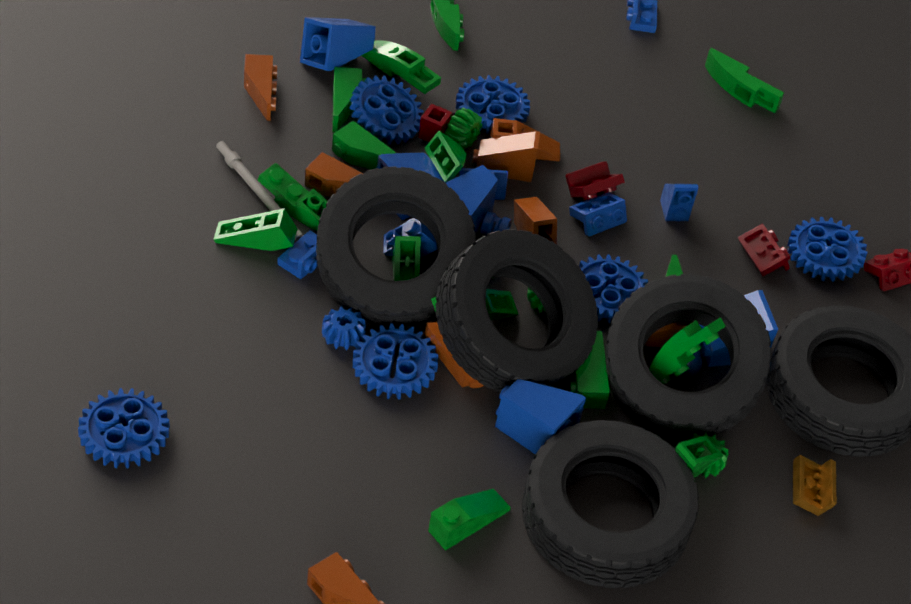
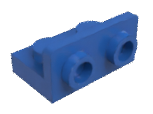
[626,0,657,33]
[569,192,627,236]
[277,230,317,279]

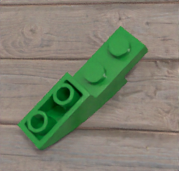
[430,0,464,51]
[361,40,441,94]
[705,47,784,113]
[258,163,328,231]
[649,318,726,384]

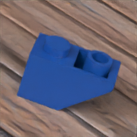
[660,184,698,221]
[383,218,437,258]

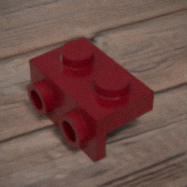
[565,161,625,200]
[864,249,911,291]

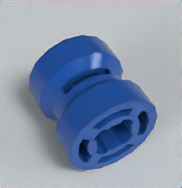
[480,211,512,236]

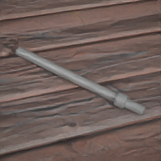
[216,141,304,242]

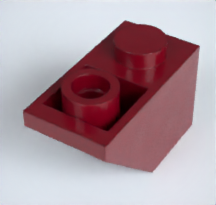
[418,103,455,142]

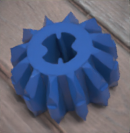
[321,306,366,351]

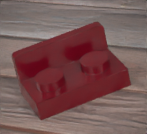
[737,223,791,277]

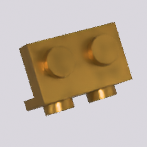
[793,455,837,516]

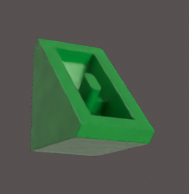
[392,236,421,281]
[675,436,723,478]

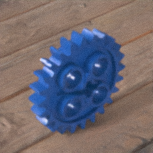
[349,75,424,145]
[455,75,530,134]
[787,217,867,282]
[579,254,648,324]
[353,323,438,400]
[78,388,170,468]

